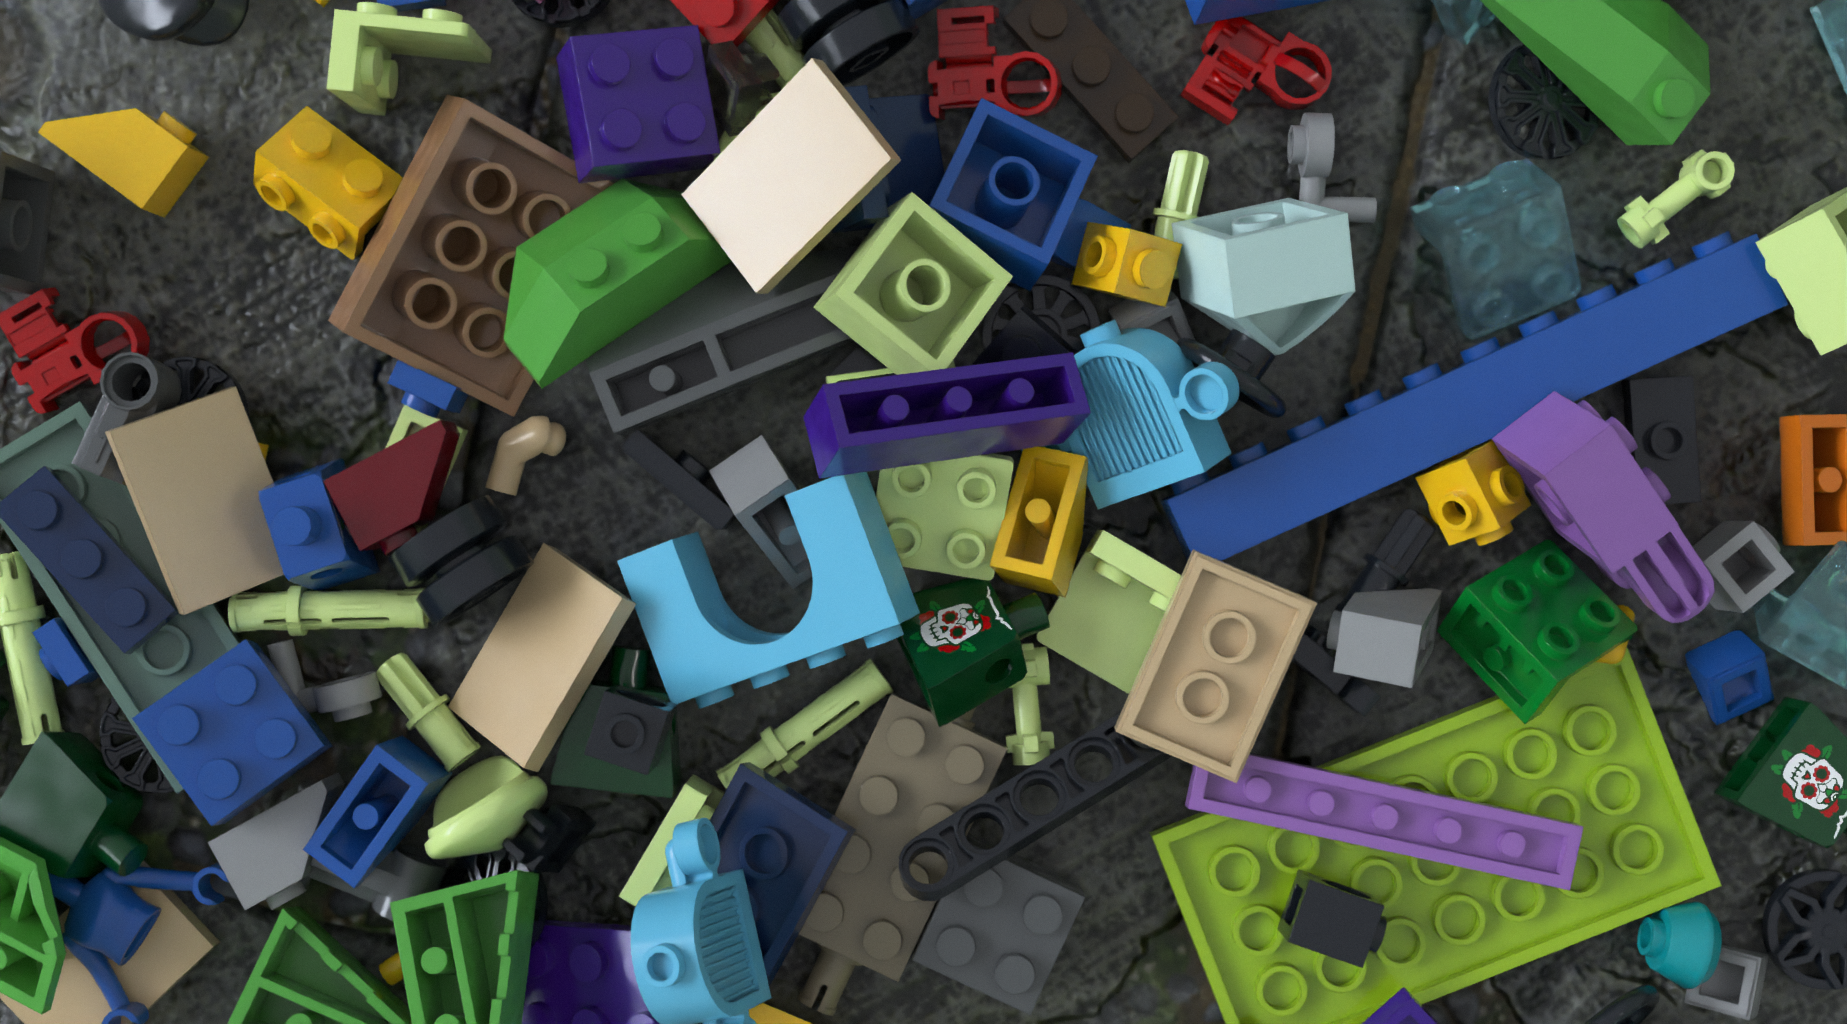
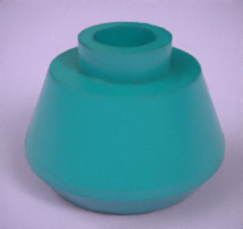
[1637,901,1722,989]

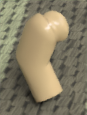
[485,416,566,496]

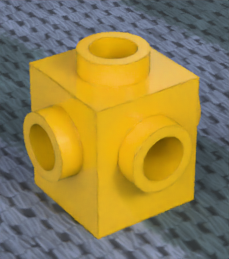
[1415,439,1531,546]

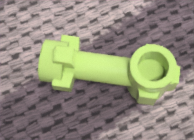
[1617,149,1735,248]
[1005,642,1055,765]

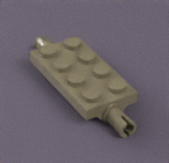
[797,692,1008,1016]

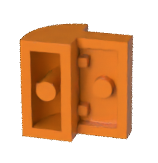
[1779,414,1847,546]

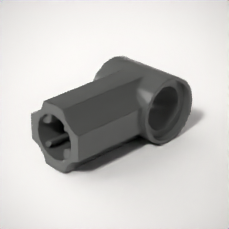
[72,352,182,486]
[309,845,449,921]

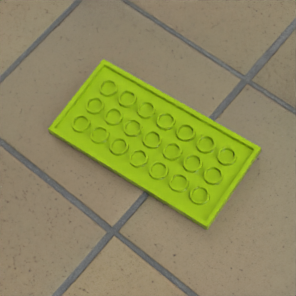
[1149,648,1722,1024]

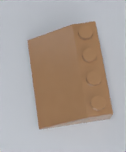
[328,94,614,417]

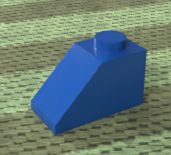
[303,735,452,888]

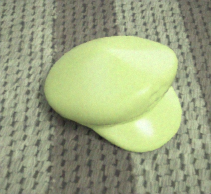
[424,756,548,859]

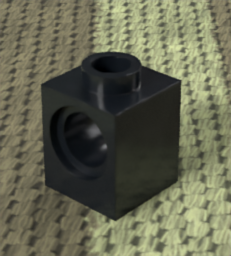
[584,684,678,775]
[1277,869,1387,968]

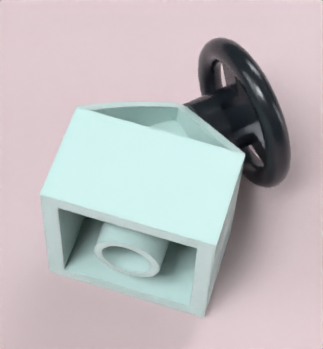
[1172,198,1356,418]

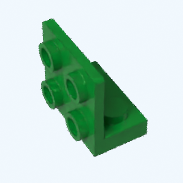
[1437,539,1638,724]

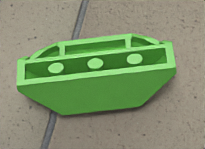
[503,178,731,389]
[0,836,66,1015]

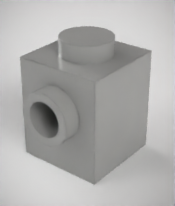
[1692,520,1795,613]

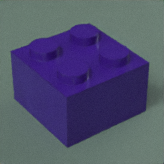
[556,25,721,183]

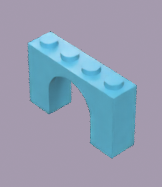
[617,472,920,709]

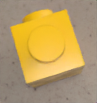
[1071,222,1182,307]

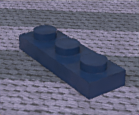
[0,466,179,655]

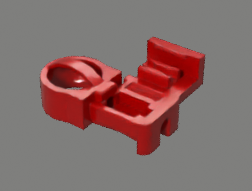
[928,5,1063,120]
[1180,17,1332,126]
[0,287,150,414]

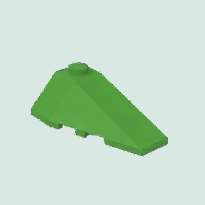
[1480,0,1711,145]

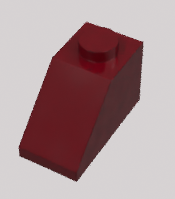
[323,420,460,556]

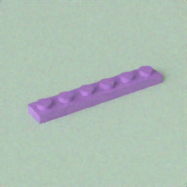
[1185,753,1583,890]

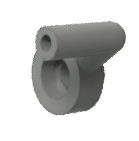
[1287,112,1377,223]
[267,639,382,722]

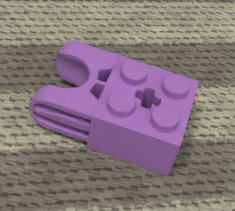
[1492,391,1715,623]

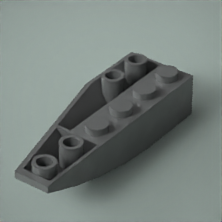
[586,246,859,436]

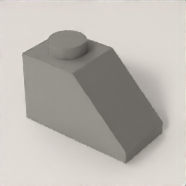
[709,435,812,589]
[1327,588,1443,688]
[208,772,345,910]

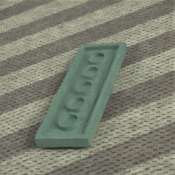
[0,401,241,794]

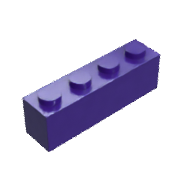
[803,352,1091,479]

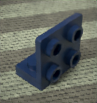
[832,85,944,233]

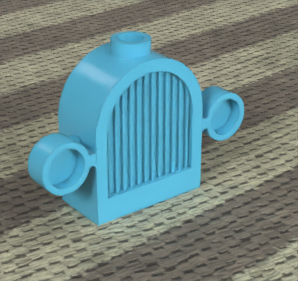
[1022,319,1239,509]
[631,818,772,1024]

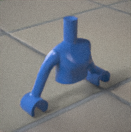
[48,862,229,1024]

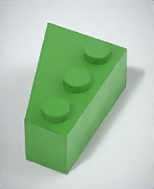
[390,870,539,1024]
[227,906,412,1024]

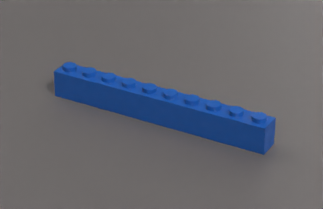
[1160,231,1788,561]

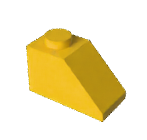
[38,108,209,218]
[990,446,1088,598]

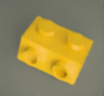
[253,106,403,260]

